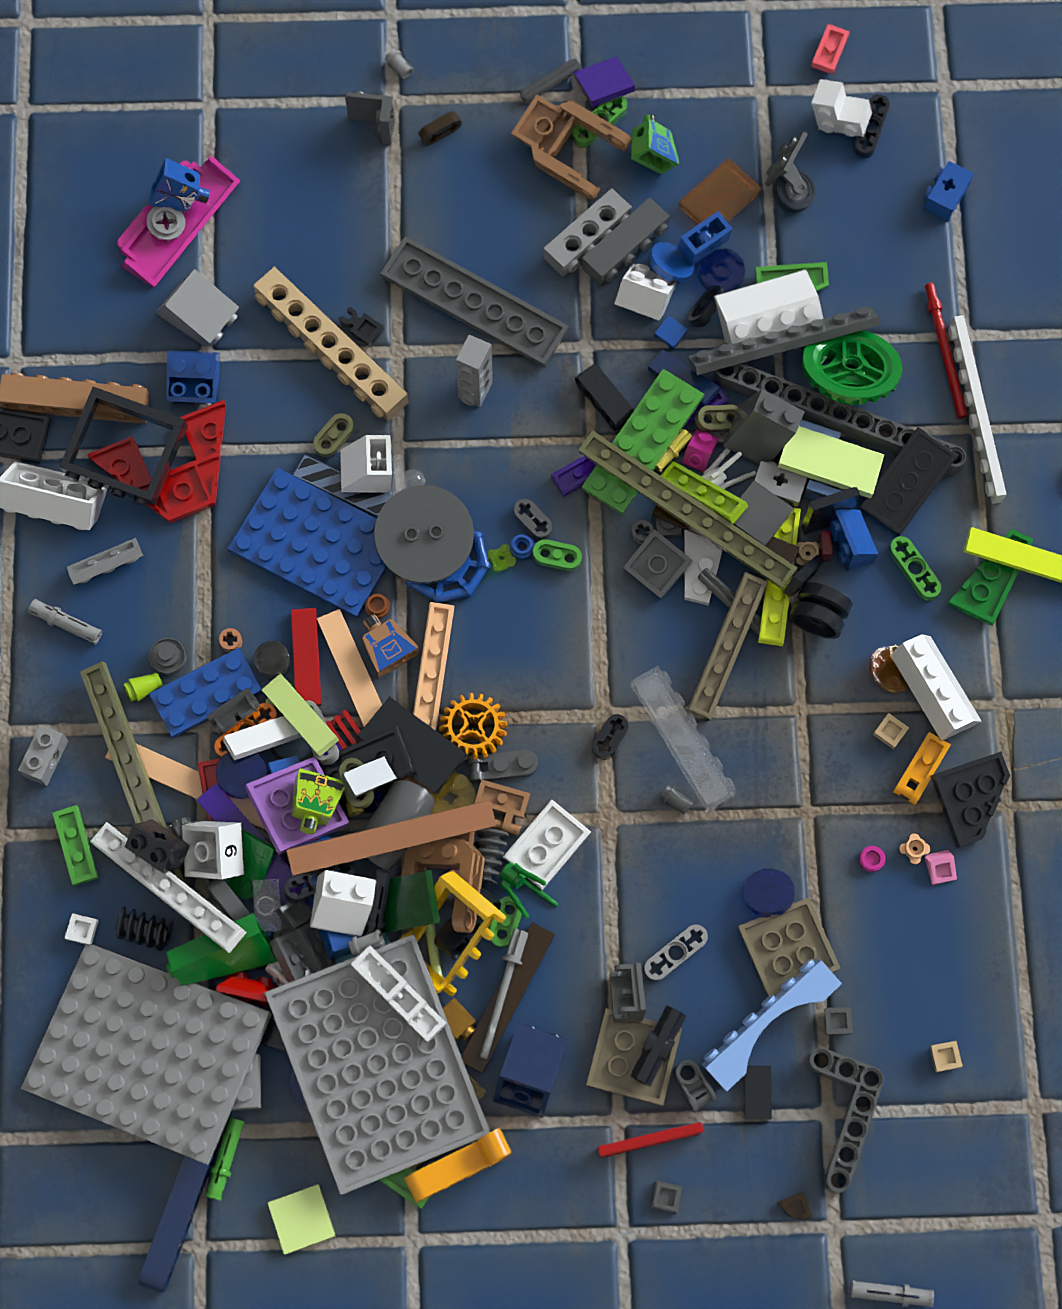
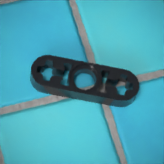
[854,94,890,158]
[282,862,355,904]

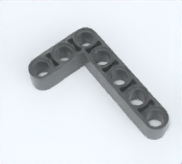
[807,1048,884,1194]

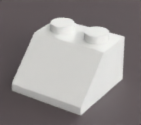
[310,870,376,937]

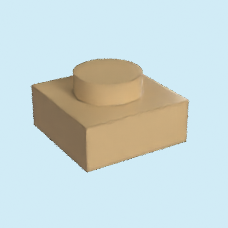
[873,713,909,750]
[929,1041,963,1073]

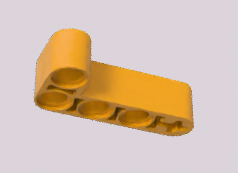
[404,1128,512,1203]

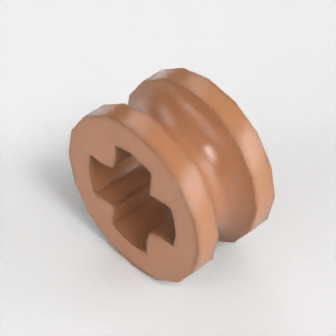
[219,628,243,653]

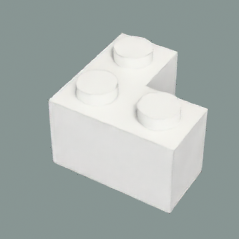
[812,79,872,137]

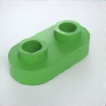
[533,539,582,571]
[490,896,522,948]

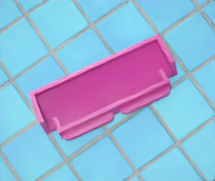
[117,156,240,288]

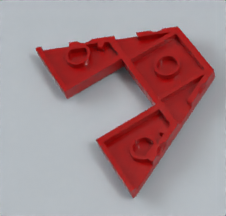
[88,400,226,524]

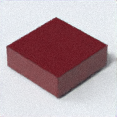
[818,531,833,562]

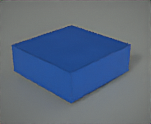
[654,316,688,350]

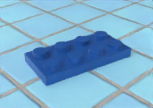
[149,648,262,739]

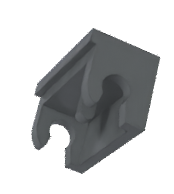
[609,963,646,1022]

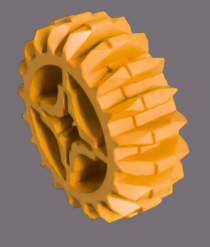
[439,693,507,760]

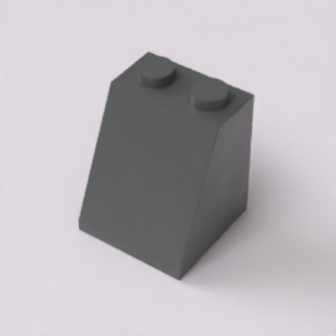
[723,389,805,465]

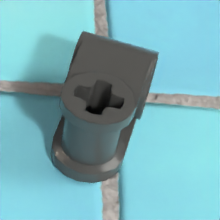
[674,1061,718,1113]

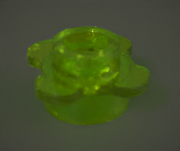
[487,544,516,572]

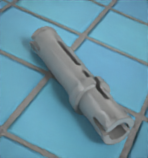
[28,599,102,645]
[851,1280,934,1308]

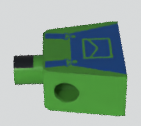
[631,114,679,175]

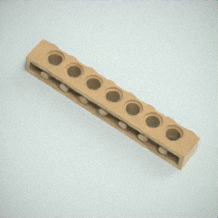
[253,266,409,421]

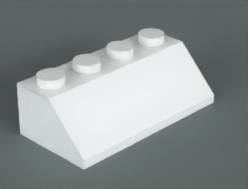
[714,270,823,344]
[0,461,108,530]
[890,634,982,741]

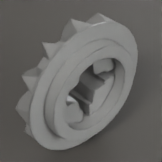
[147,207,185,242]

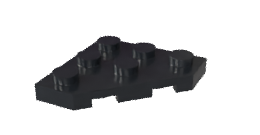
[930,752,1010,848]

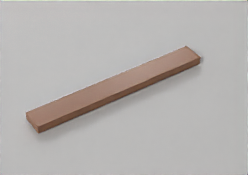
[287,800,496,875]

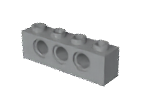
[543,188,632,277]
[456,335,493,407]

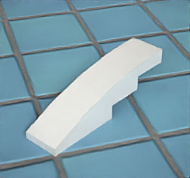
[351,945,447,1043]

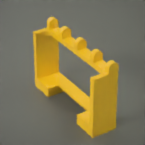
[400,871,506,996]

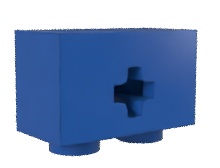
[923,161,974,221]
[677,211,733,266]

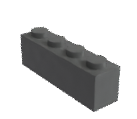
[581,197,670,287]

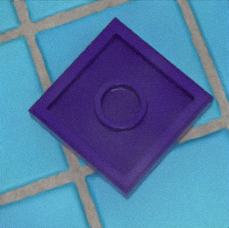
[574,56,635,107]

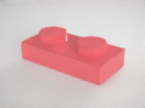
[811,24,850,75]

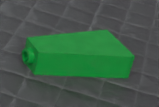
[166,913,277,986]

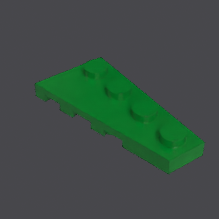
[947,529,1034,626]

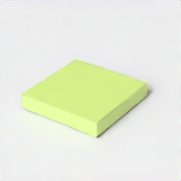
[268,1184,336,1255]

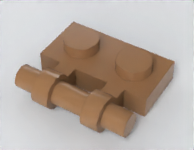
[475,780,530,836]

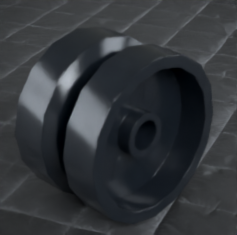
[789,582,853,639]

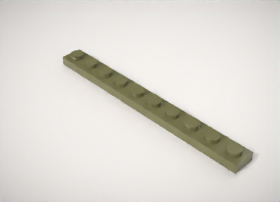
[578,430,797,590]
[80,661,189,905]

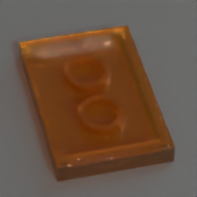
[679,158,762,224]

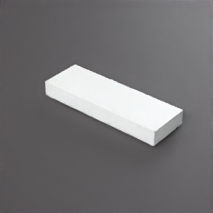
[223,716,302,760]

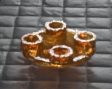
[869,645,909,693]

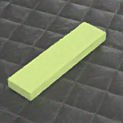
[262,673,339,756]

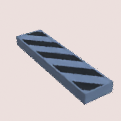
[293,455,391,518]

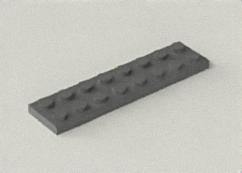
[380,236,569,368]

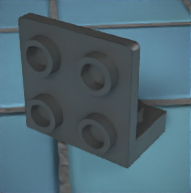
[345,91,395,145]

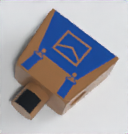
[362,614,419,679]

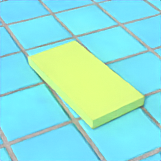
[778,426,884,499]

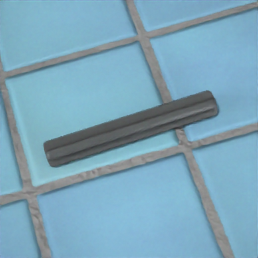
[698,568,761,636]

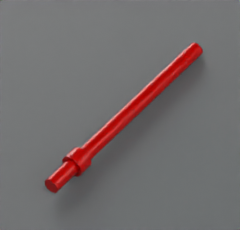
[924,283,967,419]

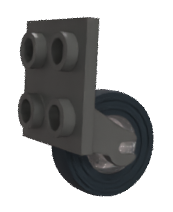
[765,132,815,212]

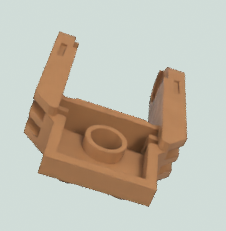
[511,95,632,200]
[401,831,485,933]

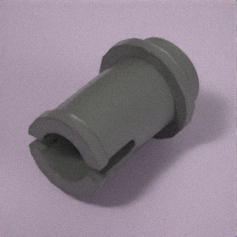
[660,785,694,815]

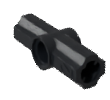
[630,1005,686,1087]

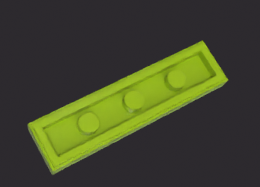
[660,461,748,524]

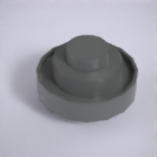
[149,638,187,675]

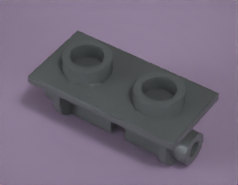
[206,687,261,735]

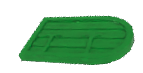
[225,829,276,899]

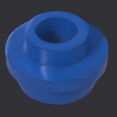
[510,534,534,559]

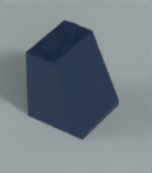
[493,1023,568,1118]

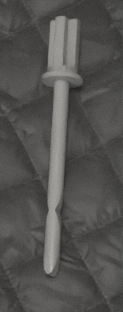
[480,929,528,1059]

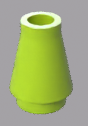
[123,672,163,702]

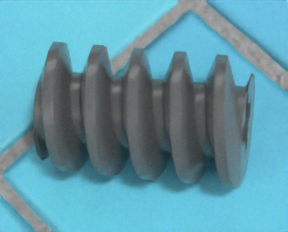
[474,828,509,885]

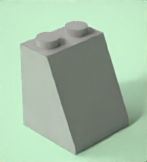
[156,269,239,347]

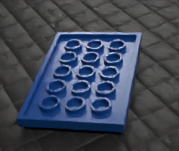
[228,467,387,619]

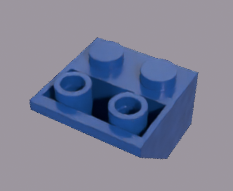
[166,350,220,403]
[828,509,878,571]

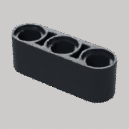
[574,364,634,431]
[434,886,502,961]

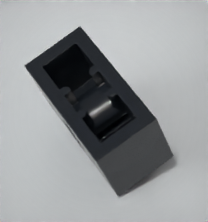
[125,819,190,873]

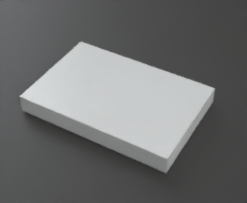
[503,800,591,890]

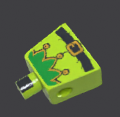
[292,768,345,834]

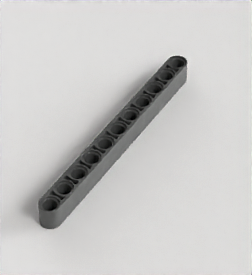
[714,363,966,475]

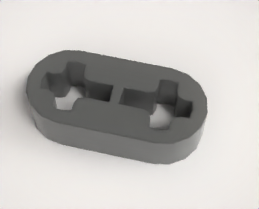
[514,499,552,541]

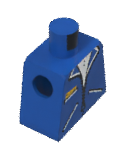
[150,158,210,212]

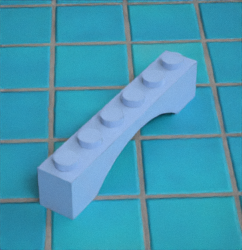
[701,958,842,1091]

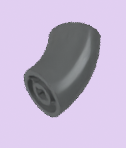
[359,780,435,870]

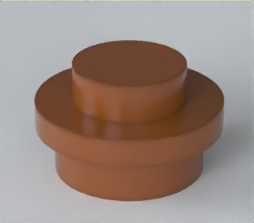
[365,594,390,618]

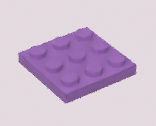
[245,757,349,855]

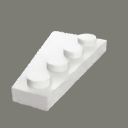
[684,529,722,606]

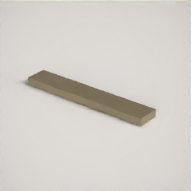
[687,572,768,720]

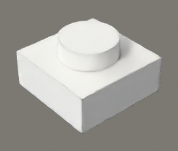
[65,913,99,945]

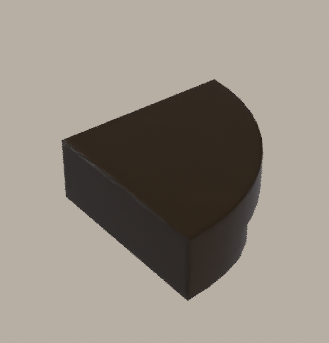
[778,1192,813,1220]

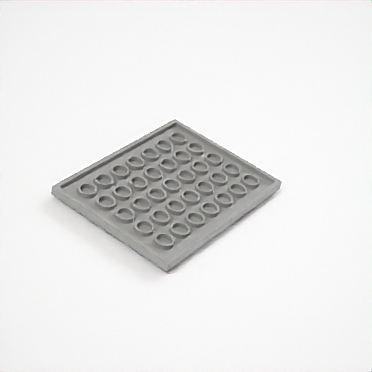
[265,934,490,1195]
[21,944,272,1165]

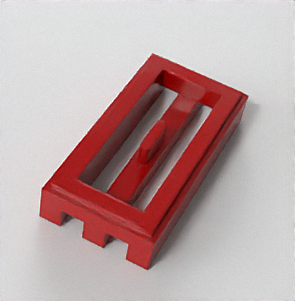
[326,709,363,749]

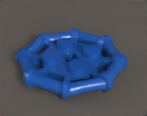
[406,530,491,603]

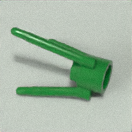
[499,862,558,919]

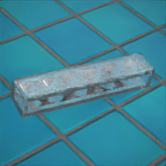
[631,666,736,814]

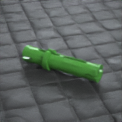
[205,1118,245,1201]

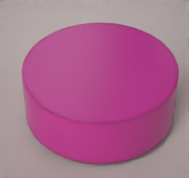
[859,846,885,873]

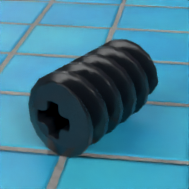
[116,906,174,951]

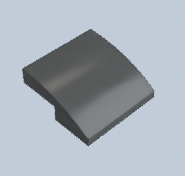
[269,923,337,983]

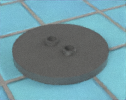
[374,485,474,584]

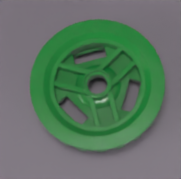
[802,330,902,405]

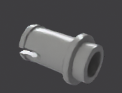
[385,49,414,79]
[349,930,384,956]

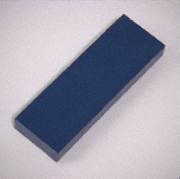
[648,349,720,407]

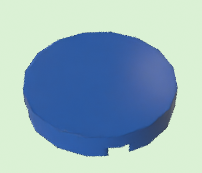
[648,243,694,283]

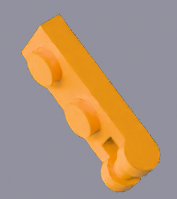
[893,732,951,805]

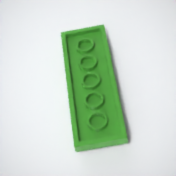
[582,369,704,515]

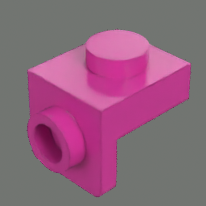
[682,429,719,472]

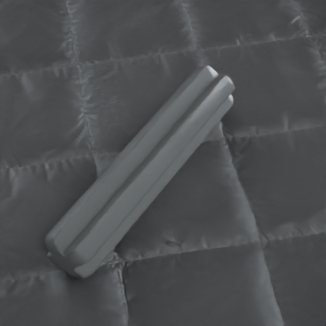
[520,58,581,103]

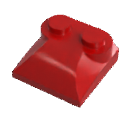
[216,972,277,1008]

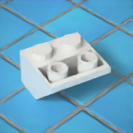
[615,264,677,320]
[340,435,392,492]

